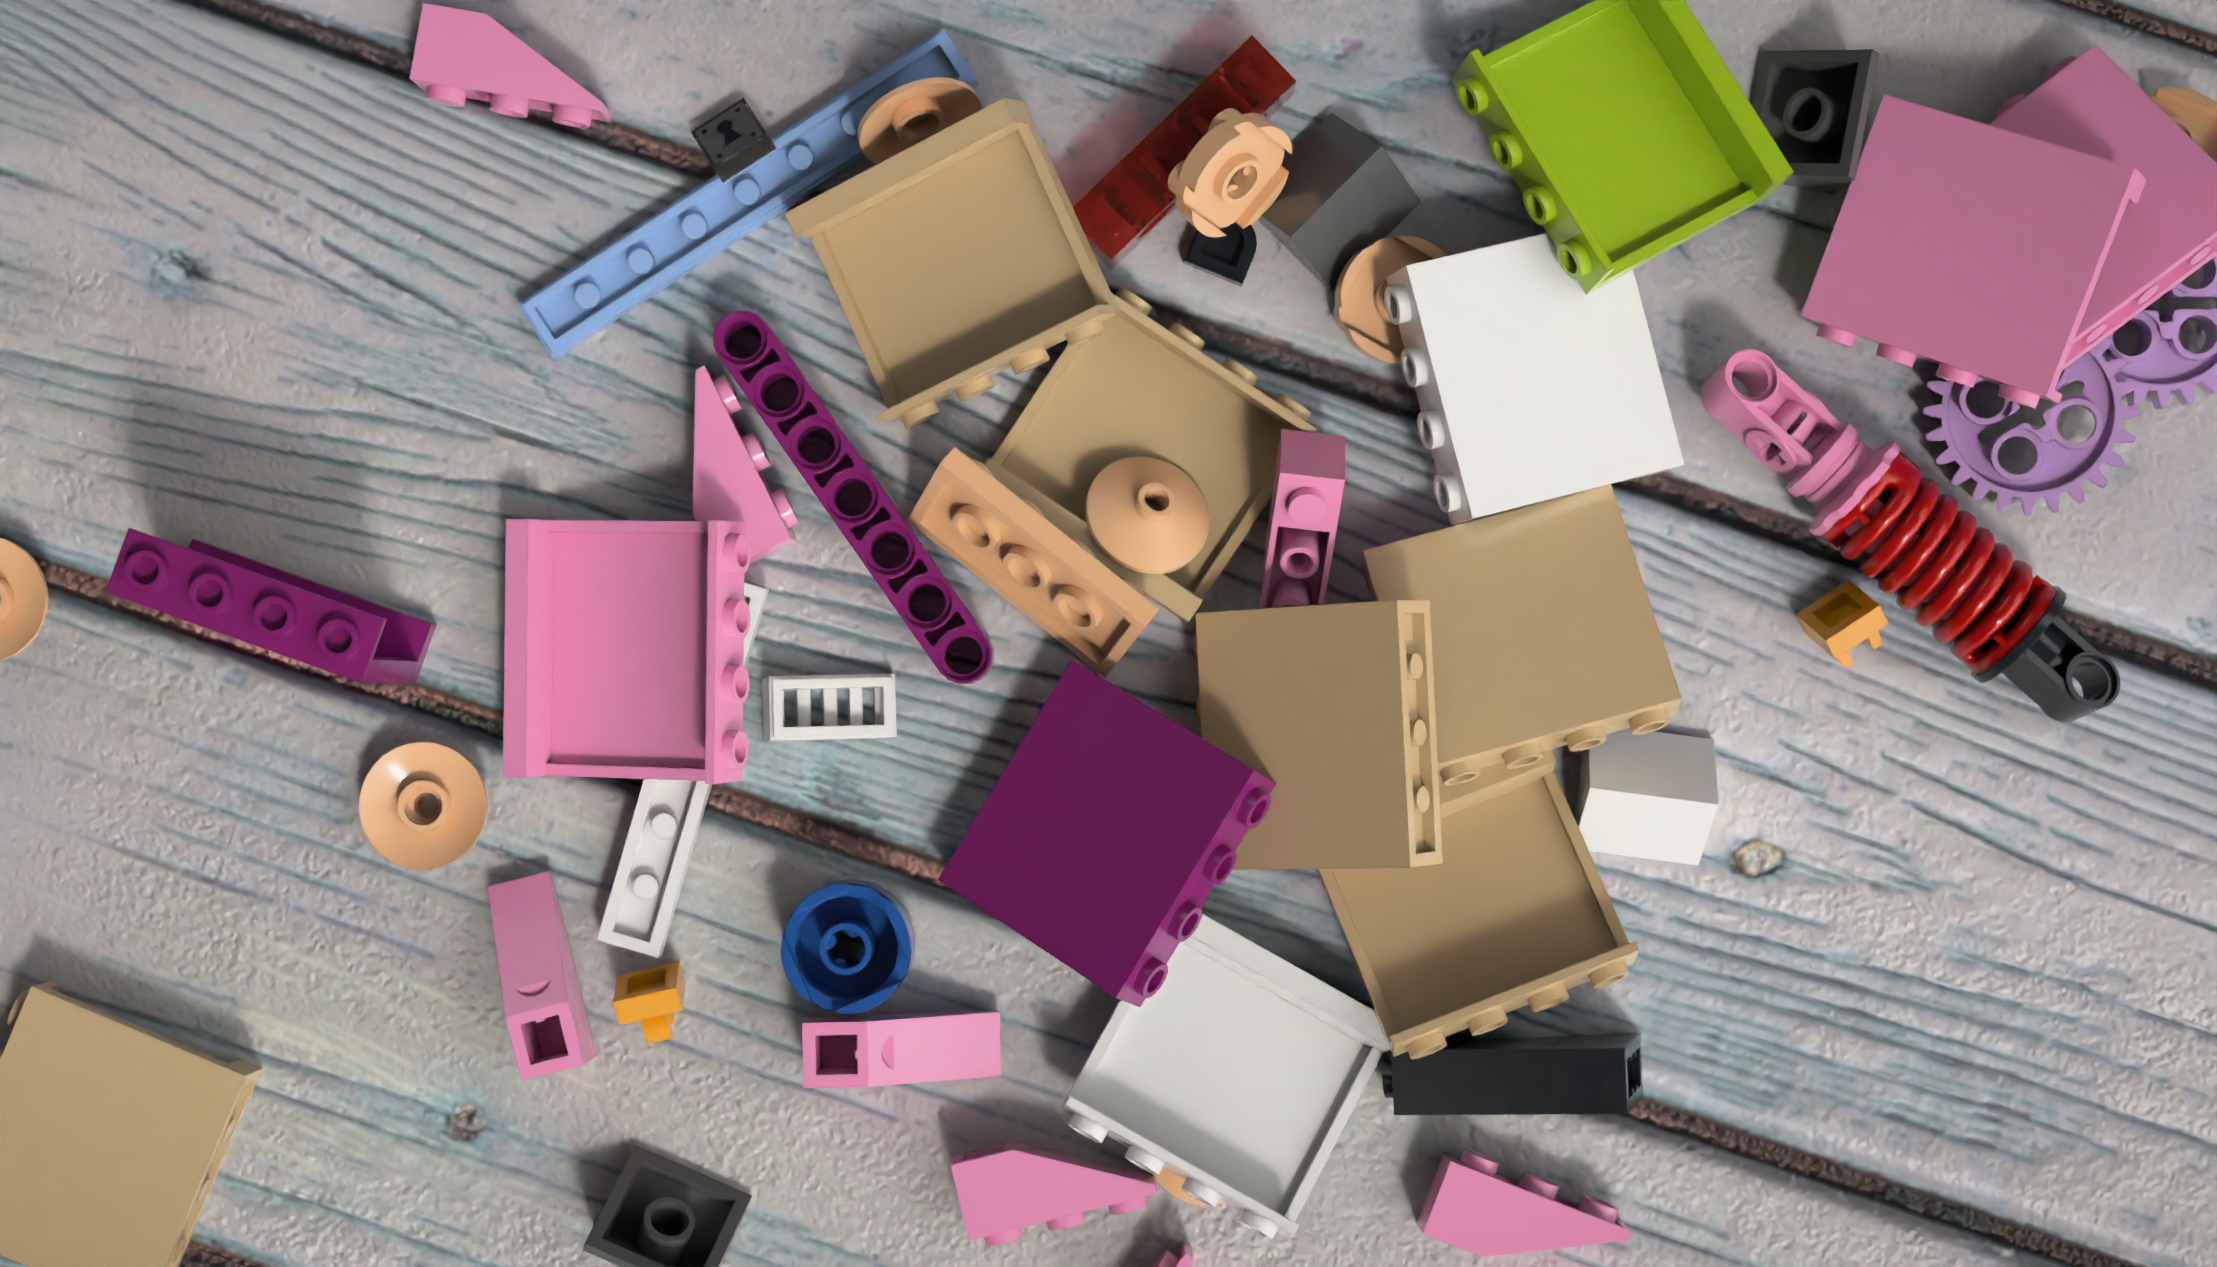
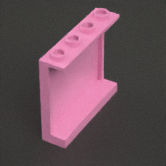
[1988,45,2217,370]
[1801,94,2147,409]
[503,519,751,784]

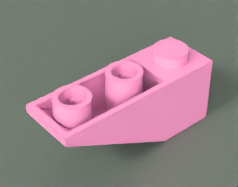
[410,3,611,128]
[692,366,799,564]
[1258,429,1345,609]
[487,871,597,1081]
[802,1011,1002,1088]
[950,1141,1157,1246]
[1417,1148,1632,1257]

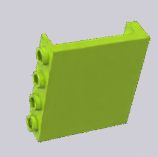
[1452,0,1794,295]

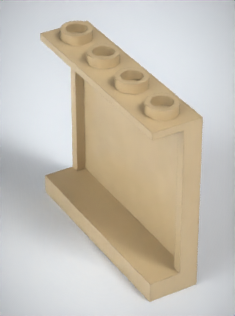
[785,98,1120,428]
[984,287,1317,623]
[1362,484,1682,786]
[1193,600,1443,870]
[1317,749,1639,1059]
[0,980,262,1267]

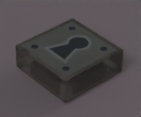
[690,97,776,182]

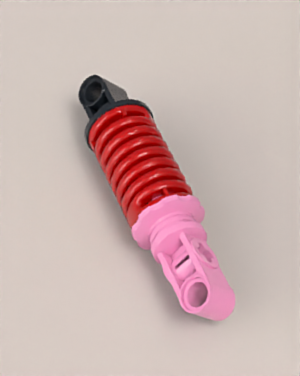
[1701,349,2120,722]

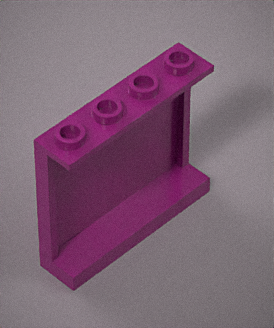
[105,528,437,684]
[938,660,1276,1007]

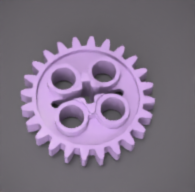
[2102,255,2217,409]
[1923,336,2140,516]

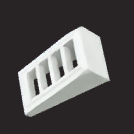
[762,674,897,742]

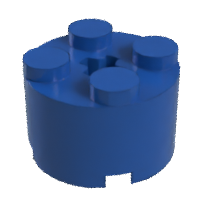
[780,879,916,1014]

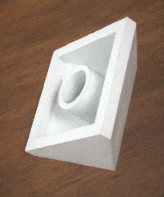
[1574,728,1719,865]

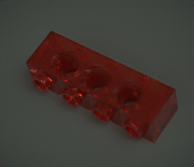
[1073,35,1297,270]

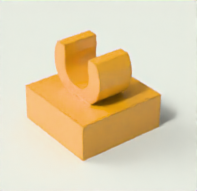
[1796,580,1889,668]
[613,961,686,1044]

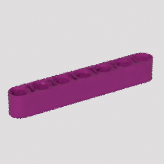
[713,311,994,684]

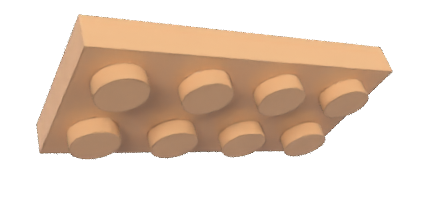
[907,447,1159,678]

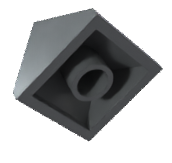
[1752,49,1879,194]
[1258,113,1421,292]
[583,1145,752,1267]

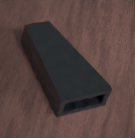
[1382,1033,1643,1115]

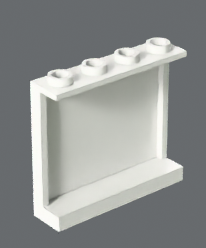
[1385,233,1685,526]
[1060,914,1390,1240]

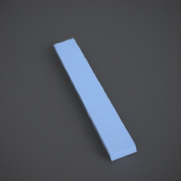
[517,28,978,360]

